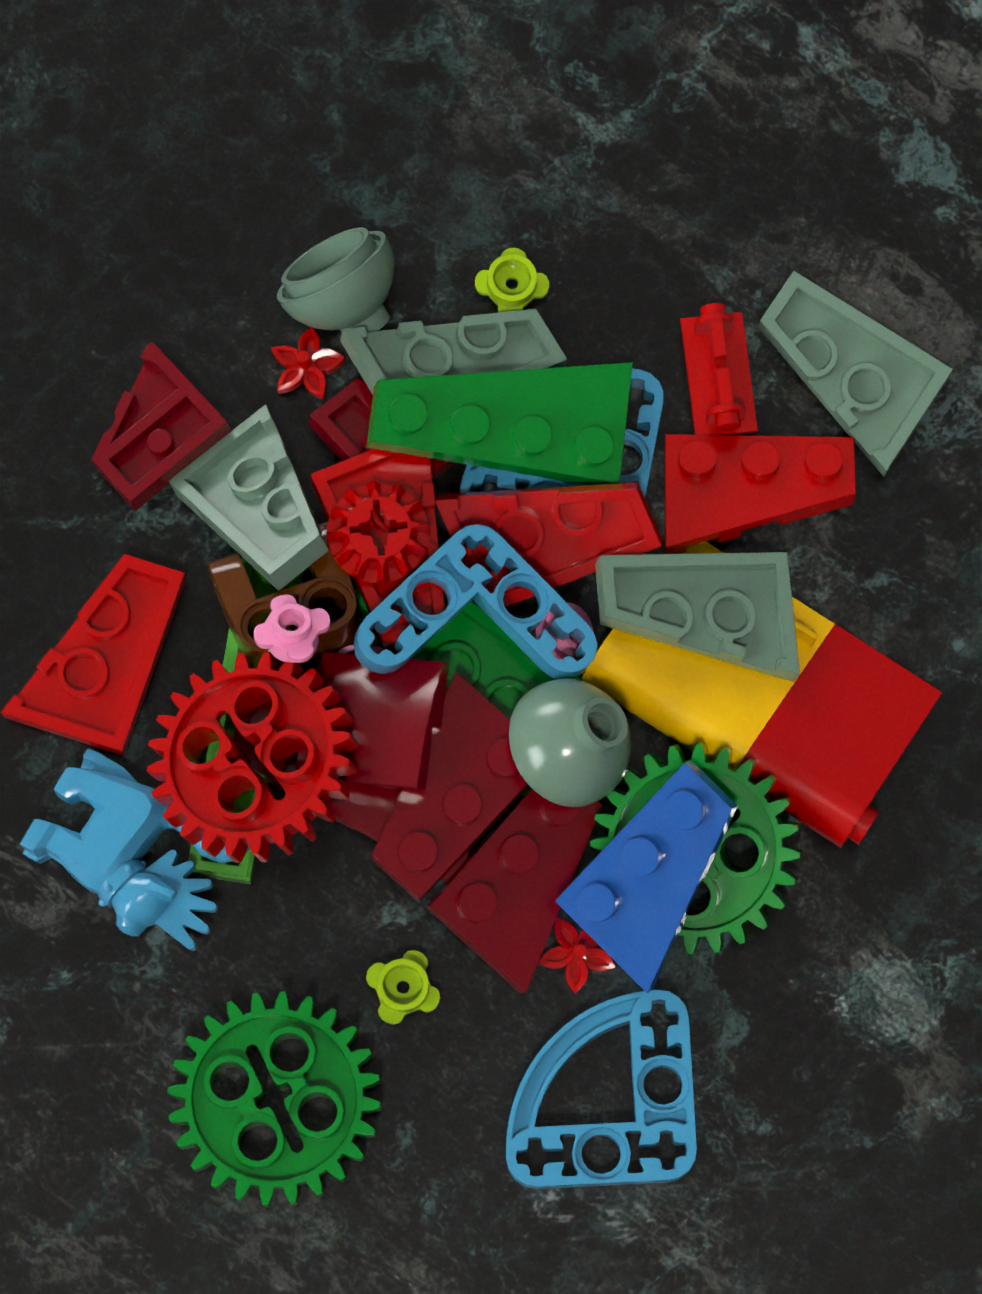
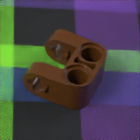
[207,521,359,669]

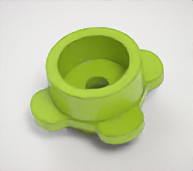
[475,248,549,312]
[366,950,440,1025]

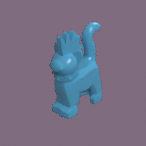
[20,748,250,951]

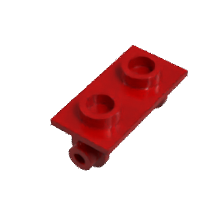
[680,303,758,435]

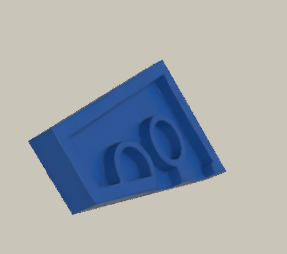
[555,760,738,993]

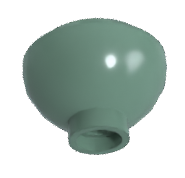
[277,227,395,332]
[509,678,631,807]

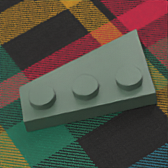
[759,271,953,477]
[340,309,567,395]
[169,404,329,590]
[595,552,800,682]

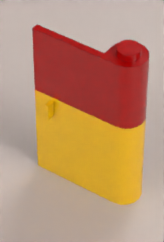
[582,541,942,848]

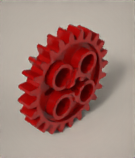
[147,652,359,863]

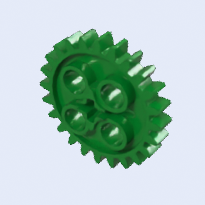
[590,742,803,955]
[167,991,382,1207]

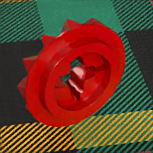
[327,480,430,583]

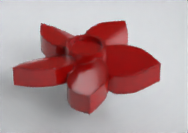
[271,328,346,400]
[538,918,616,994]

